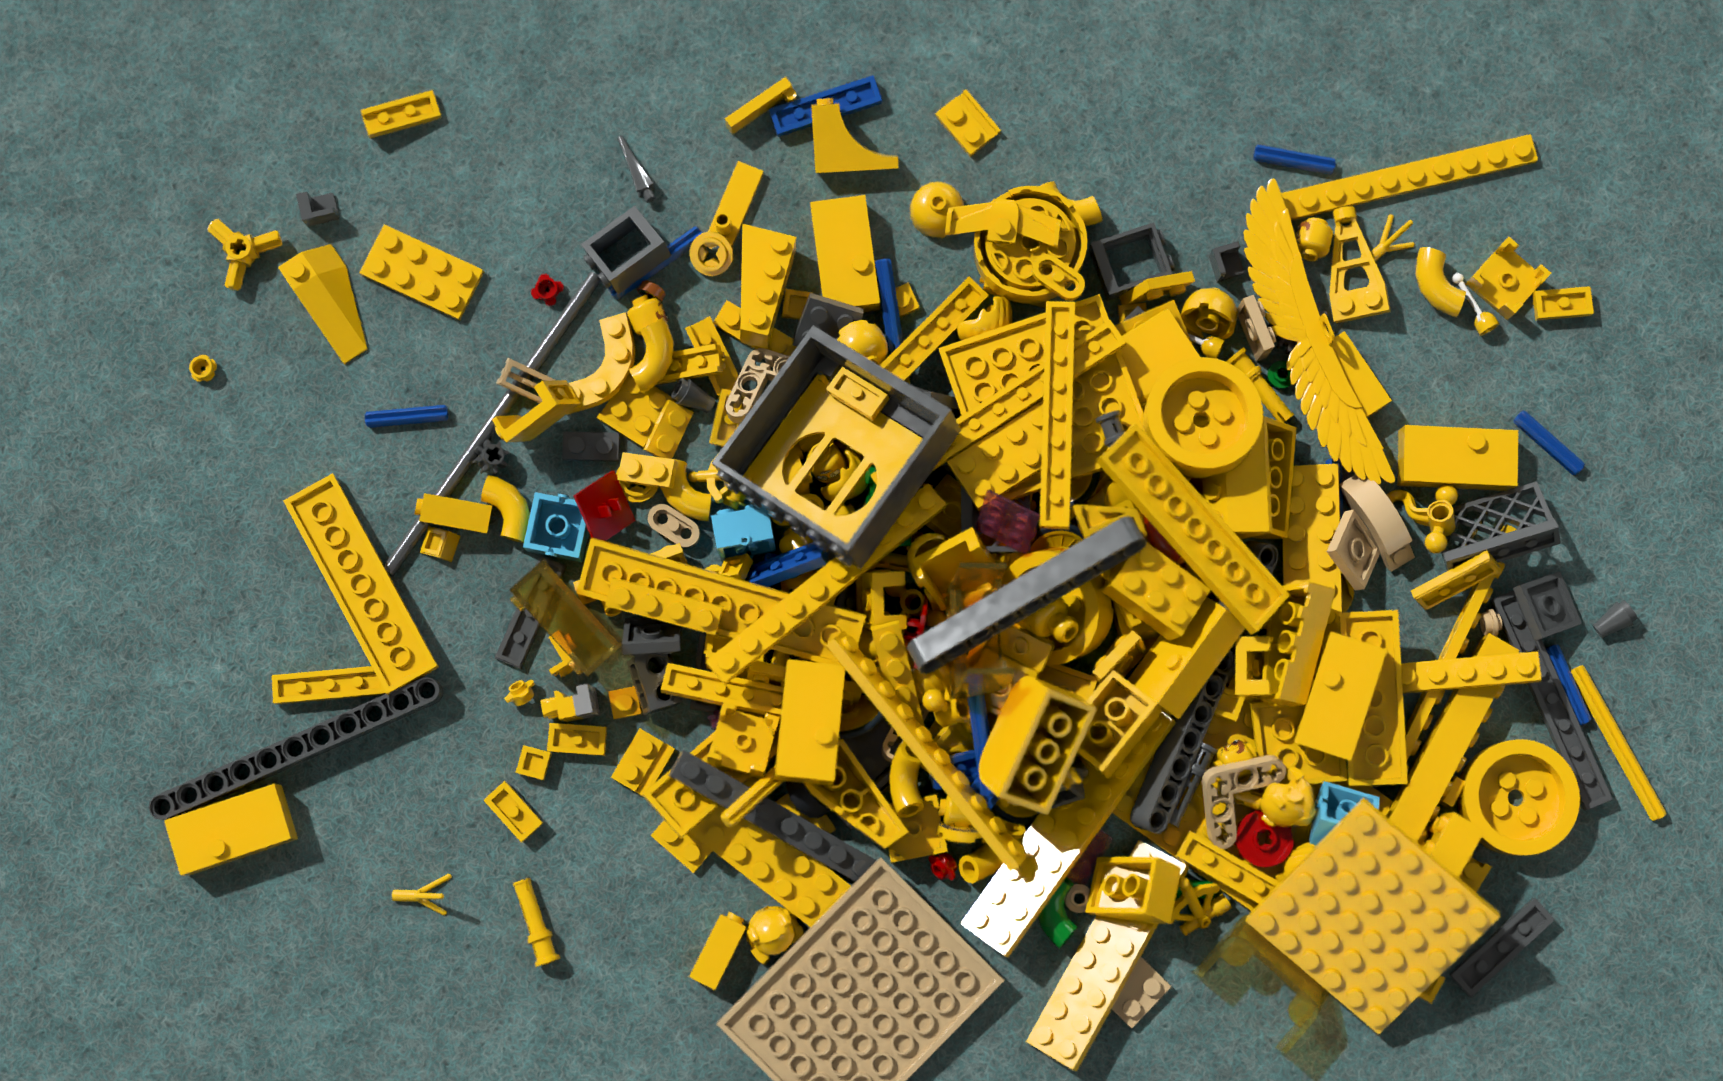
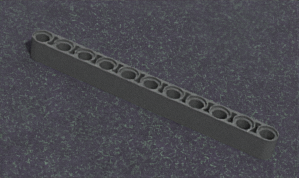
[1130,540,1278,834]
[148,677,444,820]

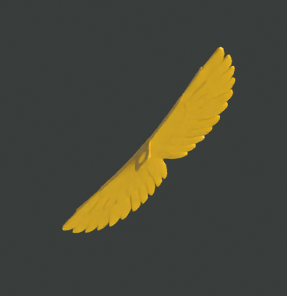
[1243,178,1395,485]

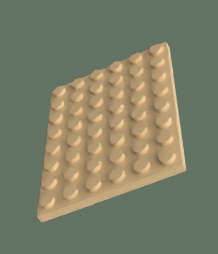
[717,857,1004,1081]

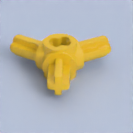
[207,219,282,291]

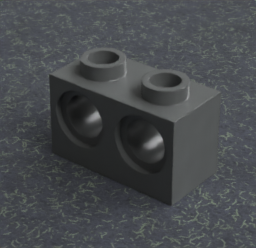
[627,653,683,716]

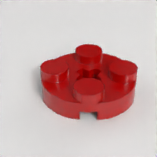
[1234,810,1294,867]

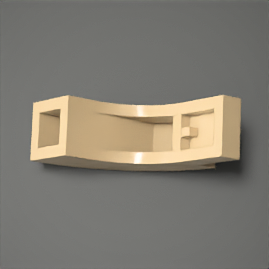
[1339,474,1415,572]

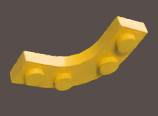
[566,312,635,415]

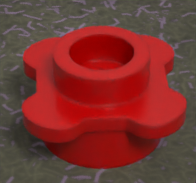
[531,274,564,306]
[928,852,957,880]

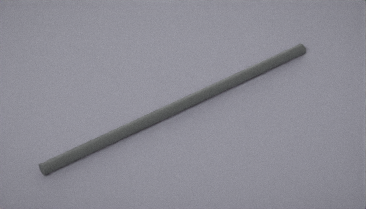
[384,271,601,576]

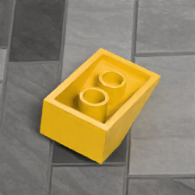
[1085,857,1182,924]

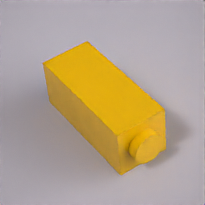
[414,493,492,533]
[689,911,747,990]

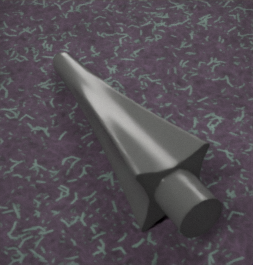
[618,136,656,203]

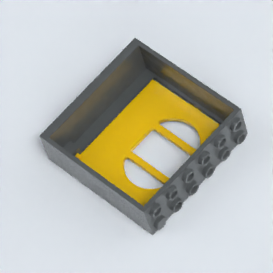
[712,326,961,569]

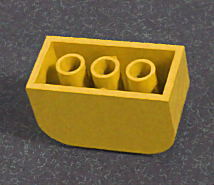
[979,676,1097,815]

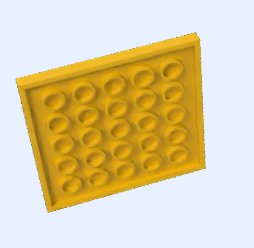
[939,294,1145,507]
[1246,798,1500,1035]

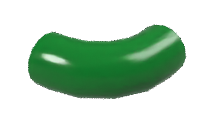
[1038,876,1078,949]

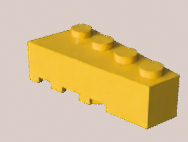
[740,224,796,349]
[1260,582,1336,707]

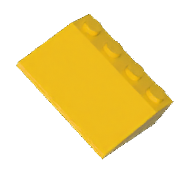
[1120,308,1200,413]

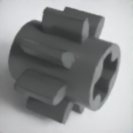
[472,439,509,476]

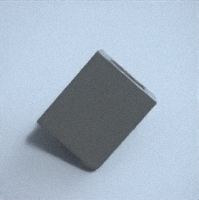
[296,191,340,227]
[1208,241,1245,282]

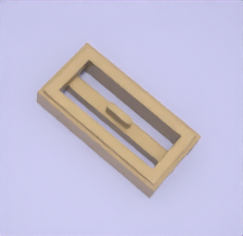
[496,358,555,404]

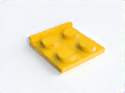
[597,373,676,448]

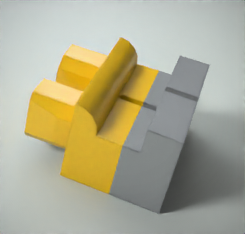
[541,684,600,722]

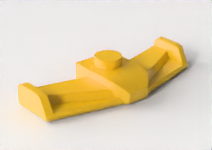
[945,199,1061,248]

